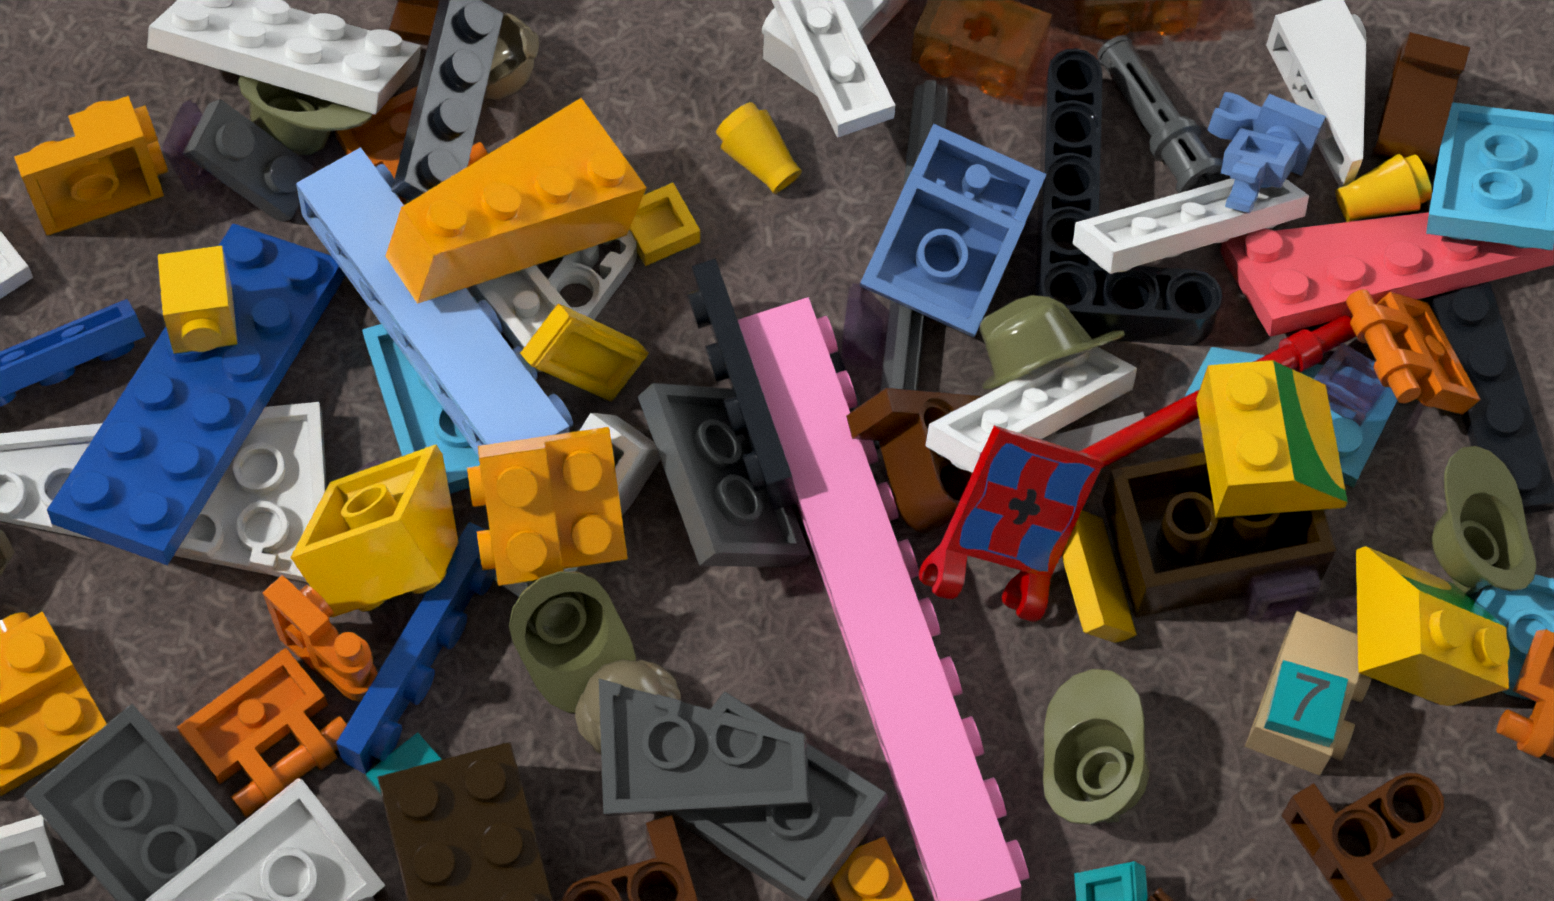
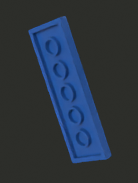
[47,224,346,566]

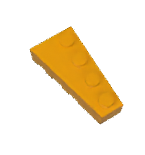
[385,98,647,304]

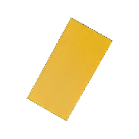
[520,303,649,402]
[1061,511,1137,643]

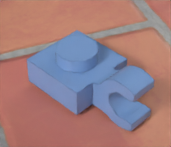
[1208,92,1326,176]
[1221,128,1300,213]

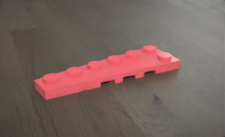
[1221,212,1554,337]

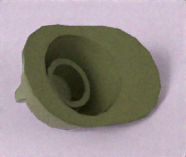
[238,75,373,155]
[980,295,1125,390]
[1431,446,1537,594]
[509,571,636,713]
[1043,669,1149,825]

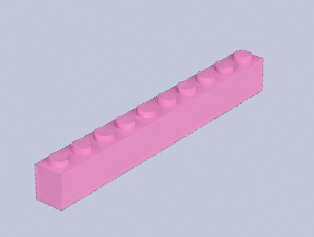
[738,297,1029,901]

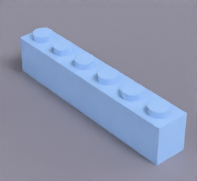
[296,147,573,457]

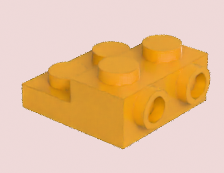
[14,96,169,236]
[467,427,628,586]
[0,611,107,796]

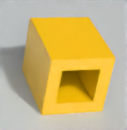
[158,246,238,354]

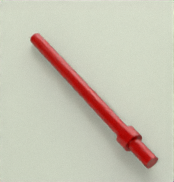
[1079,315,1356,469]

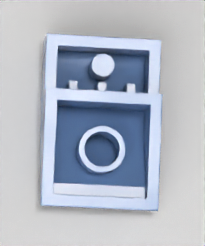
[859,123,1047,337]

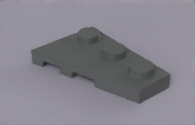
[599,679,810,816]

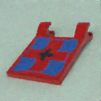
[918,425,1104,622]

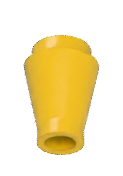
[716,102,802,194]
[1335,154,1432,222]

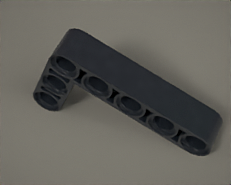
[1035,48,1223,346]

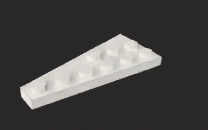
[0,402,327,582]

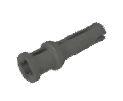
[1097,35,1226,193]

